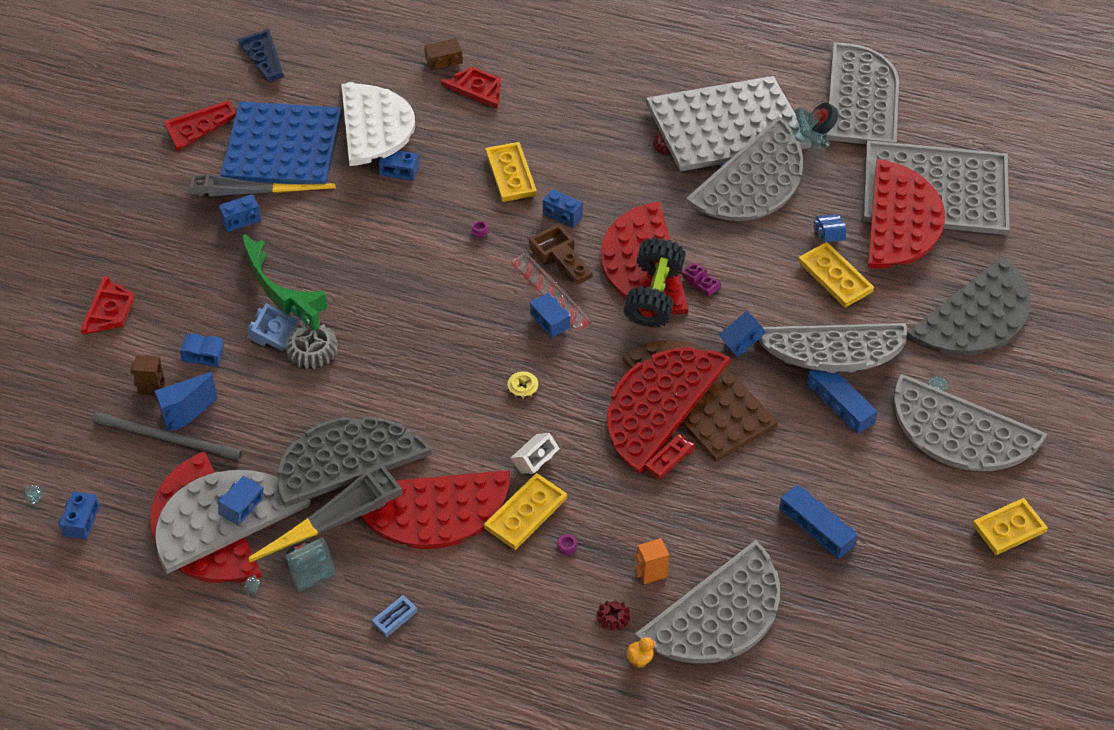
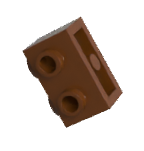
[424,38,463,71]
[131,355,165,395]

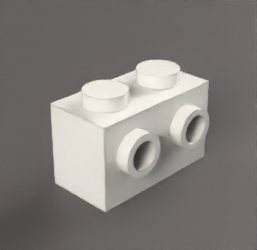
[511,433,560,474]

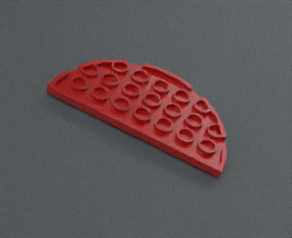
[868,159,945,269]
[601,201,688,314]
[607,347,731,474]
[150,451,262,584]
[361,470,510,549]

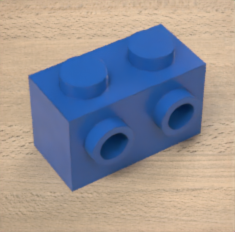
[379,151,419,181]
[543,189,583,228]
[219,194,261,232]
[530,293,571,338]
[718,310,767,357]
[217,475,264,526]
[59,491,100,540]

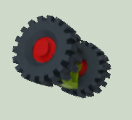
[623,237,686,327]

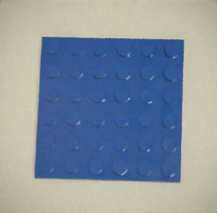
[220,101,342,184]

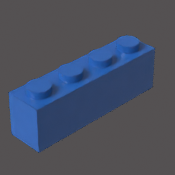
[807,369,878,434]
[779,484,858,559]

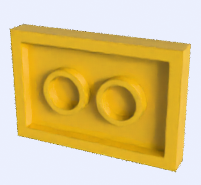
[972,498,1048,555]

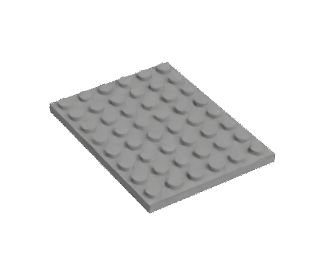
[646,76,811,171]
[863,140,1010,235]

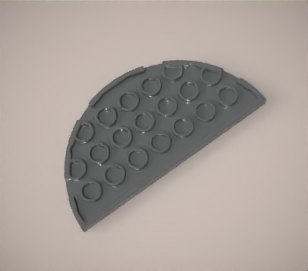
[907,256,1031,356]
[278,416,432,507]

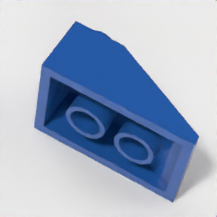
[155,372,218,432]

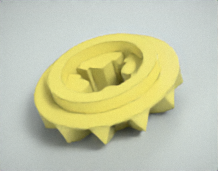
[507,372,538,399]

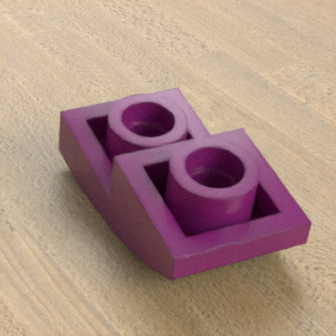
[681,262,721,297]

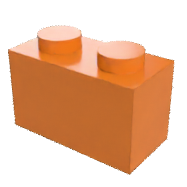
[634,538,669,584]

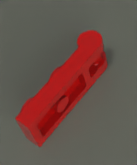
[645,434,696,480]

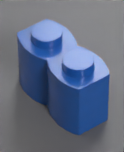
[813,214,846,242]
[180,334,224,366]

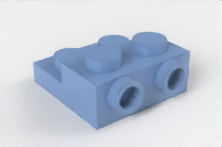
[247,303,300,351]

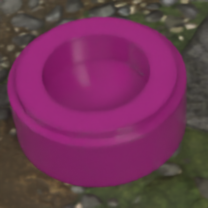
[557,534,578,555]

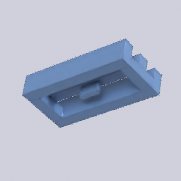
[372,595,418,638]

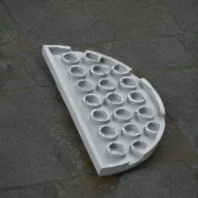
[685,116,803,221]
[758,323,907,373]
[894,374,1047,471]
[156,470,310,574]
[635,540,780,663]

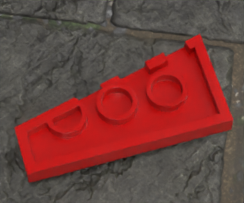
[164,100,236,151]

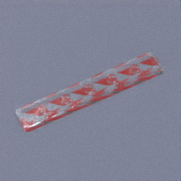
[511,252,592,332]

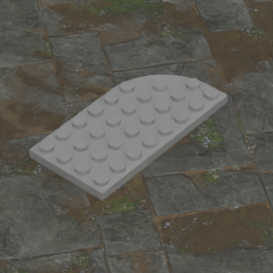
[826,42,899,144]

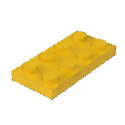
[485,142,537,202]
[798,242,874,308]
[484,473,568,550]

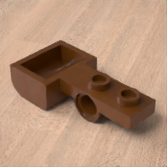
[529,224,593,285]

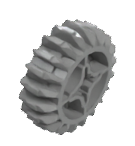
[286,324,338,370]

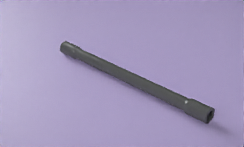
[92,412,242,461]

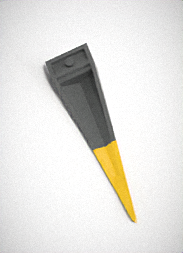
[190,174,336,199]
[249,464,403,562]

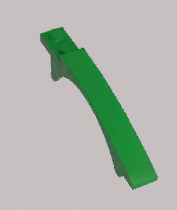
[242,234,328,330]

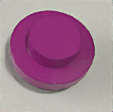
[471,220,489,237]

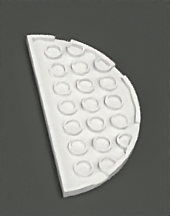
[341,82,415,166]

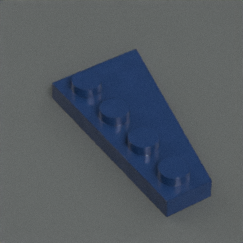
[237,29,284,82]

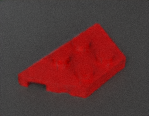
[441,66,501,109]
[80,276,135,335]

